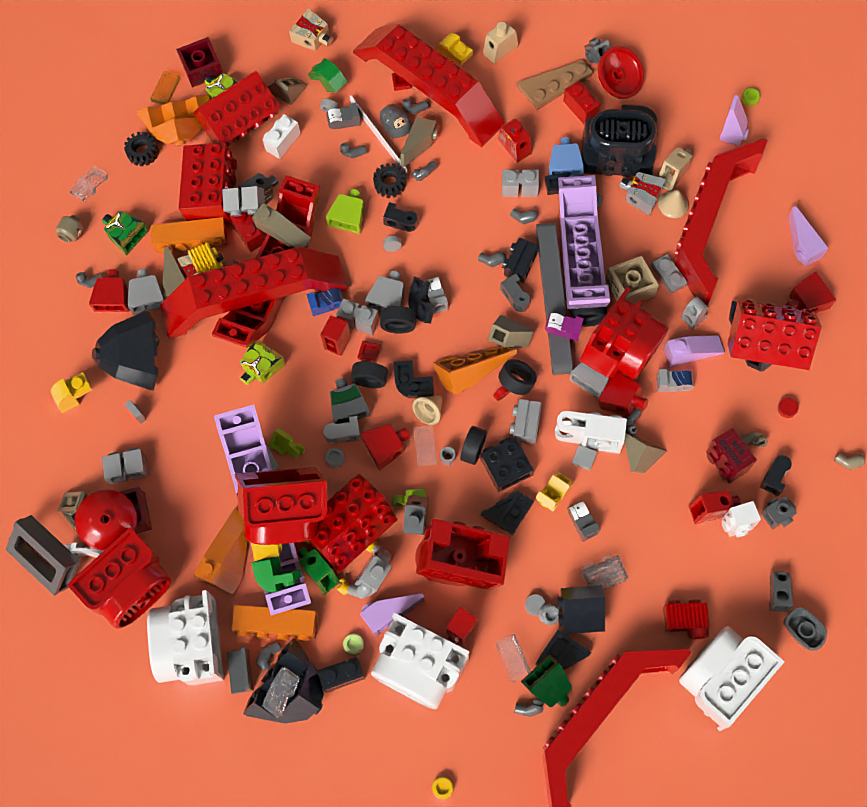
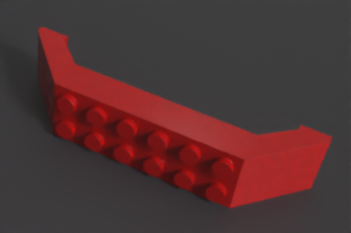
[353,24,505,148]
[674,139,768,306]
[211,175,320,348]
[160,247,348,339]
[542,649,692,807]

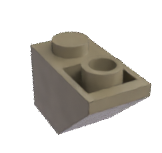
[488,315,534,347]

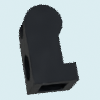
[383,202,418,232]
[760,455,792,496]

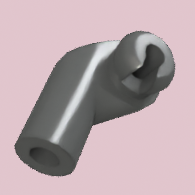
[402,99,429,114]
[340,143,367,158]
[412,161,437,181]
[510,208,538,224]
[478,252,506,267]
[76,272,102,288]
[257,641,282,670]
[514,698,544,717]

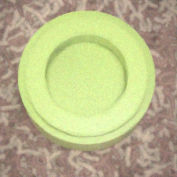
[343,634,364,655]

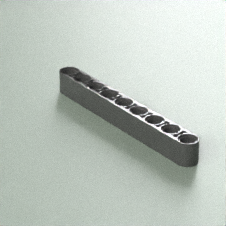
[536,223,573,375]

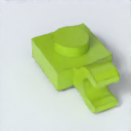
[268,428,305,459]
[392,489,426,507]

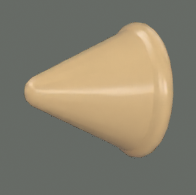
[658,190,689,218]
[412,395,442,425]

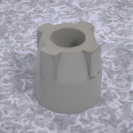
[440,447,456,466]

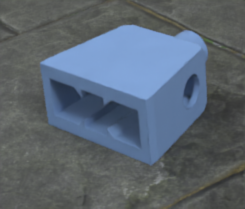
[549,137,584,177]

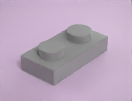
[651,254,688,294]

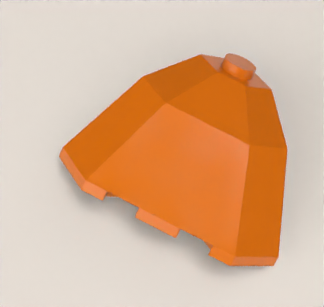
[137,95,210,146]

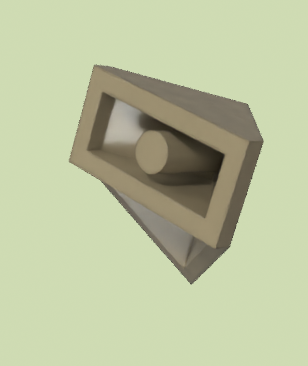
[268,77,307,105]
[624,434,667,474]
[58,491,88,532]

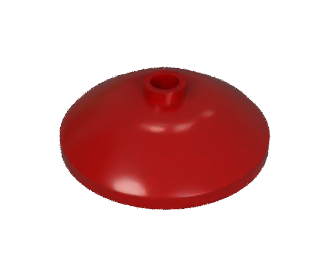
[598,46,644,99]
[75,490,138,550]

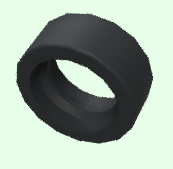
[380,306,416,334]
[570,307,607,327]
[498,359,537,395]
[350,361,388,388]
[460,426,487,465]

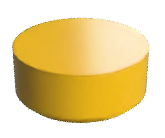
[432,777,453,799]

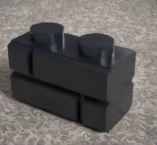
[502,238,539,283]
[317,657,365,693]

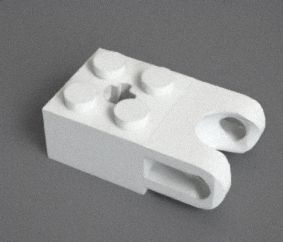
[555,411,627,454]

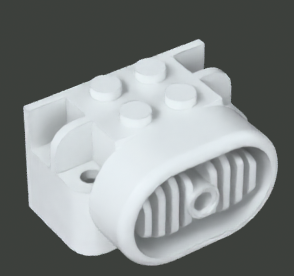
[147,590,224,685]
[371,613,469,709]
[679,626,785,731]

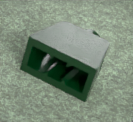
[521,655,572,707]

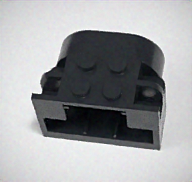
[582,109,657,177]

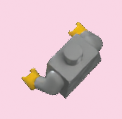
[335,541,392,599]

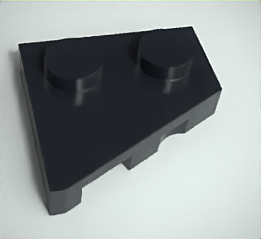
[481,491,534,535]
[535,630,592,670]

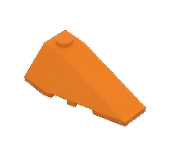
[433,346,517,394]
[194,508,248,596]

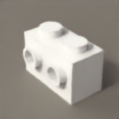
[263,114,300,159]
[722,501,761,538]

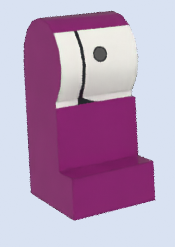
[545,313,583,341]

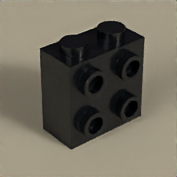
[480,437,534,493]
[557,585,605,634]

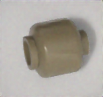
[55,215,83,243]

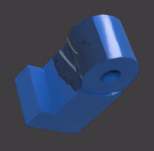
[306,288,343,316]

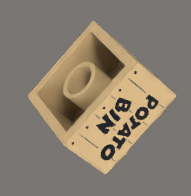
[605,256,659,304]

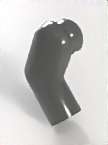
[624,408,641,435]

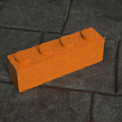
[151,217,227,253]
[231,605,318,642]

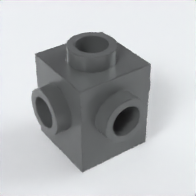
[584,37,611,65]
[761,496,797,530]

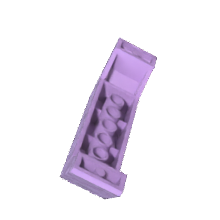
[558,175,610,309]
[214,405,311,615]

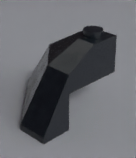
[92,311,158,390]
[243,639,324,724]

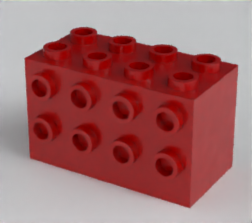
[193,70,281,147]
[179,142,237,224]
[728,299,822,370]
[308,474,398,574]

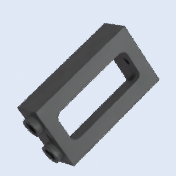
[6,515,80,596]

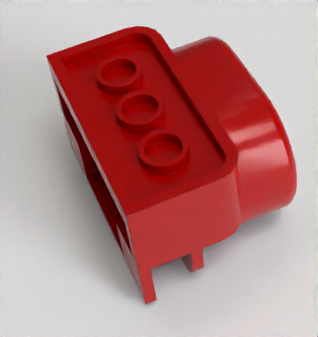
[579,287,669,379]
[234,467,327,545]
[415,519,510,589]
[66,527,172,629]

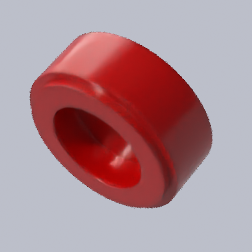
[493,386,510,401]
[778,398,799,418]
[688,628,709,639]

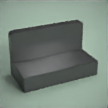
[227,647,253,694]

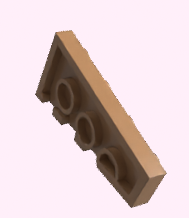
[517,60,593,110]

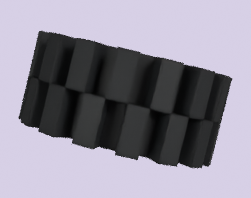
[124,132,159,166]
[373,163,406,198]

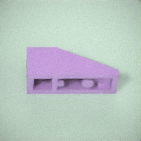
[719,95,749,146]
[788,206,828,267]
[664,336,724,367]
[360,593,425,637]

